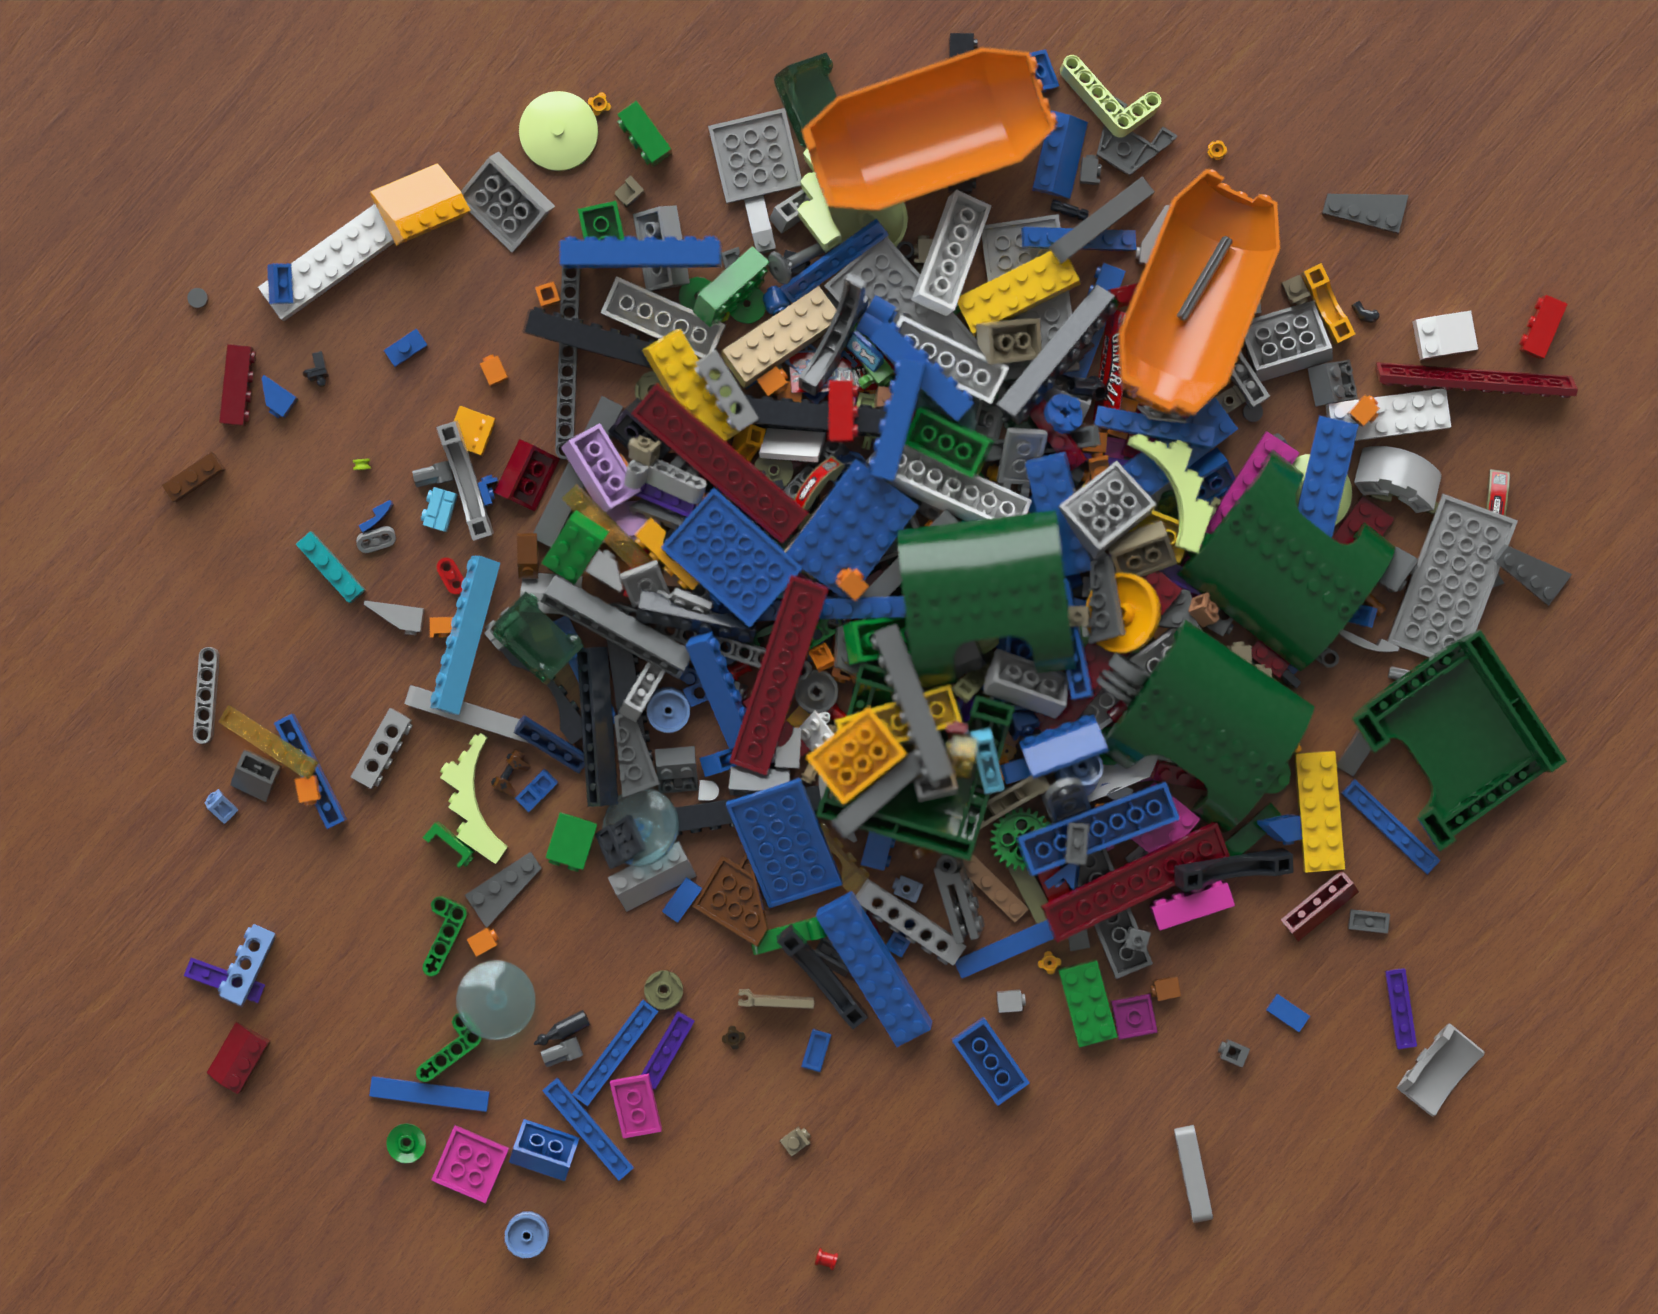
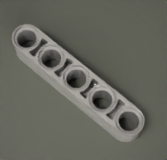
[193,647,220,744]
[1174,1125,1213,1223]

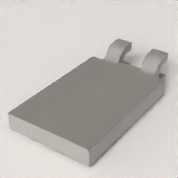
[996,428,1048,497]

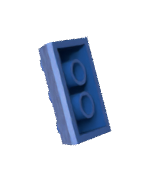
[1169,447,1235,505]
[509,1119,580,1181]

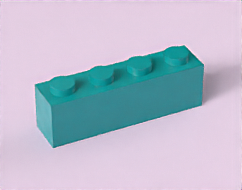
[296,531,366,603]

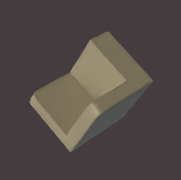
[615,175,644,208]

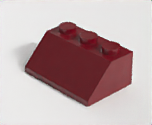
[494,439,560,512]
[207,1021,270,1094]

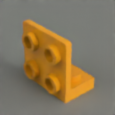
[453,406,497,456]

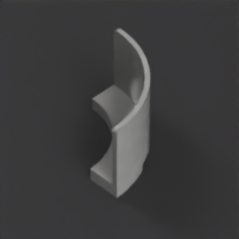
[1354,446,1441,513]
[1397,1023,1485,1117]

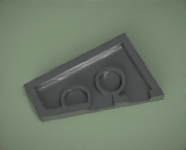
[629,498,687,530]

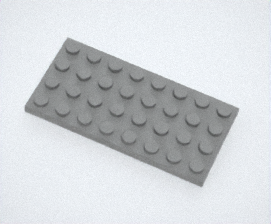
[982,214,1080,381]
[824,237,983,405]
[1387,494,1518,657]

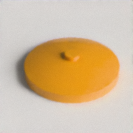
[1086,573,1160,653]

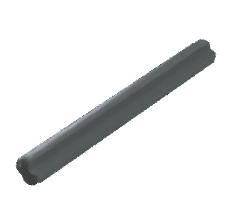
[1177,236,1233,321]

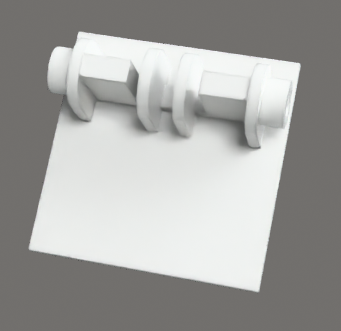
[799,710,834,752]

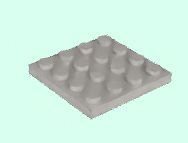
[708,108,802,204]

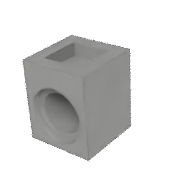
[996,990,1026,1013]

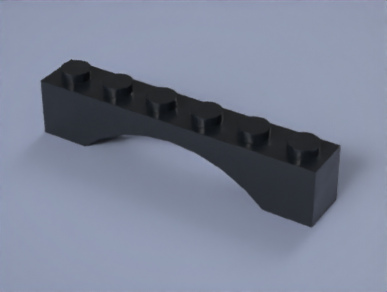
[636,590,758,644]
[501,636,583,745]
[1174,848,1293,892]
[776,924,868,1030]

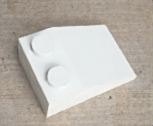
[1413,311,1478,360]

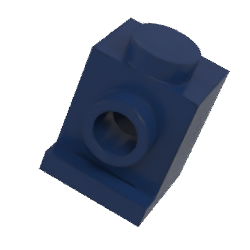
[1009,710,1039,741]

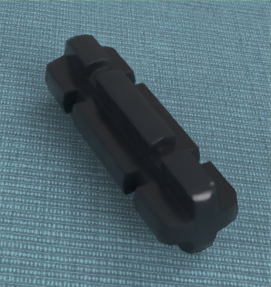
[1050,200,1089,221]

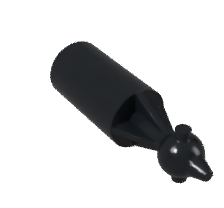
[534,1010,591,1046]

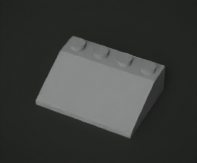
[461,152,555,252]
[1244,301,1333,382]
[1059,461,1157,558]

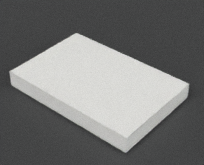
[759,428,826,462]

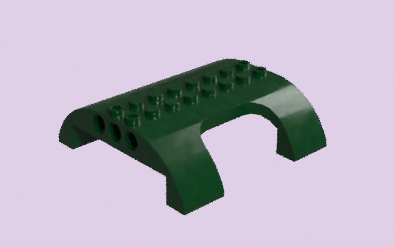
[1176,450,1395,671]
[898,510,1076,688]
[1102,619,1315,833]
[1351,630,1567,851]
[816,662,1015,861]

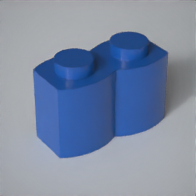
[856,295,897,338]

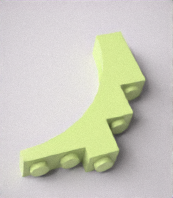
[797,148,842,252]
[1128,434,1213,553]
[440,733,508,864]

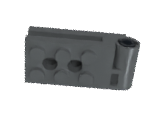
[934,853,985,944]

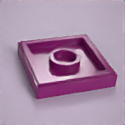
[1111,993,1158,1040]

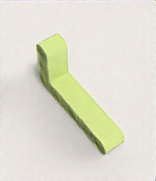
[1060,55,1161,137]

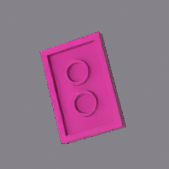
[610,1074,662,1138]

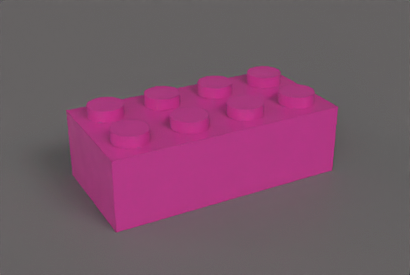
[1149,880,1235,930]

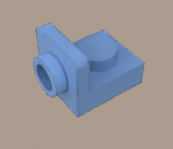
[205,789,238,824]

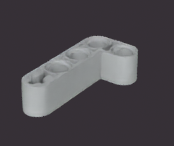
[624,459,706,504]

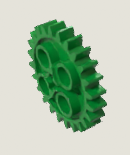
[990,807,1050,872]

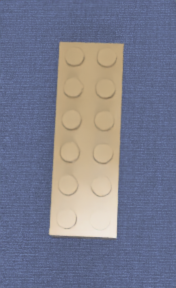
[721,286,836,388]

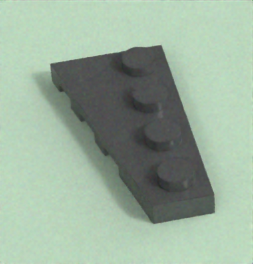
[1322,194,1409,234]
[1493,544,1572,606]
[1089,557,1125,644]
[614,714,660,798]
[465,852,542,928]

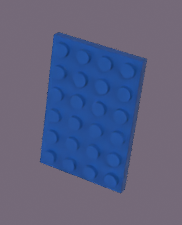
[786,459,919,598]
[661,488,803,627]
[726,778,843,908]

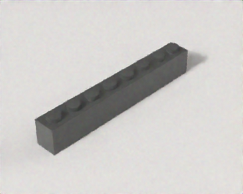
[533,396,624,547]
[540,575,691,679]
[871,625,954,785]

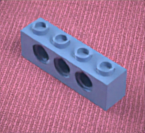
[218,924,276,1007]

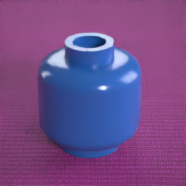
[762,286,791,316]

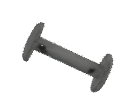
[768,243,840,285]

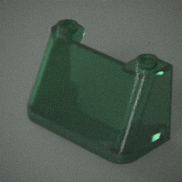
[774,52,837,148]
[490,591,583,685]

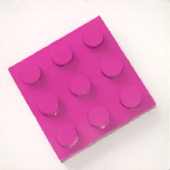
[1130,781,1200,853]
[431,1125,509,1203]

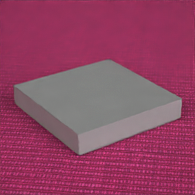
[620,560,670,607]

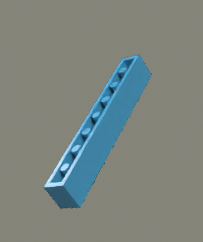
[430,556,500,715]

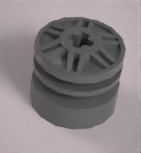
[1097,652,1150,704]

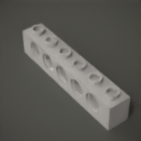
[856,878,966,965]

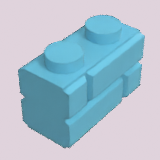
[421,487,458,532]

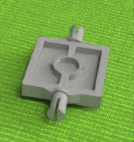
[657,588,721,615]

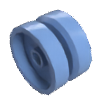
[647,687,690,733]
[1055,755,1104,796]
[505,1211,549,1258]

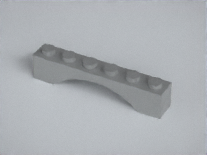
[436,420,494,540]

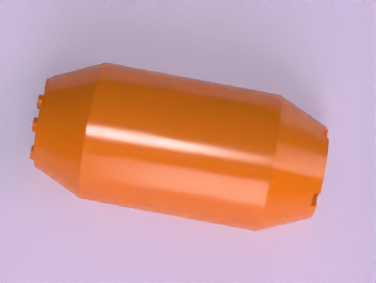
[802,48,1058,211]
[1117,169,1280,416]

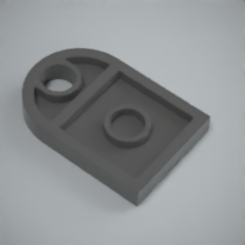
[1045,778,1091,823]

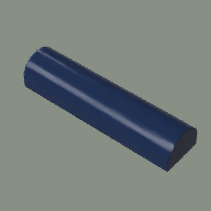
[514,715,585,774]

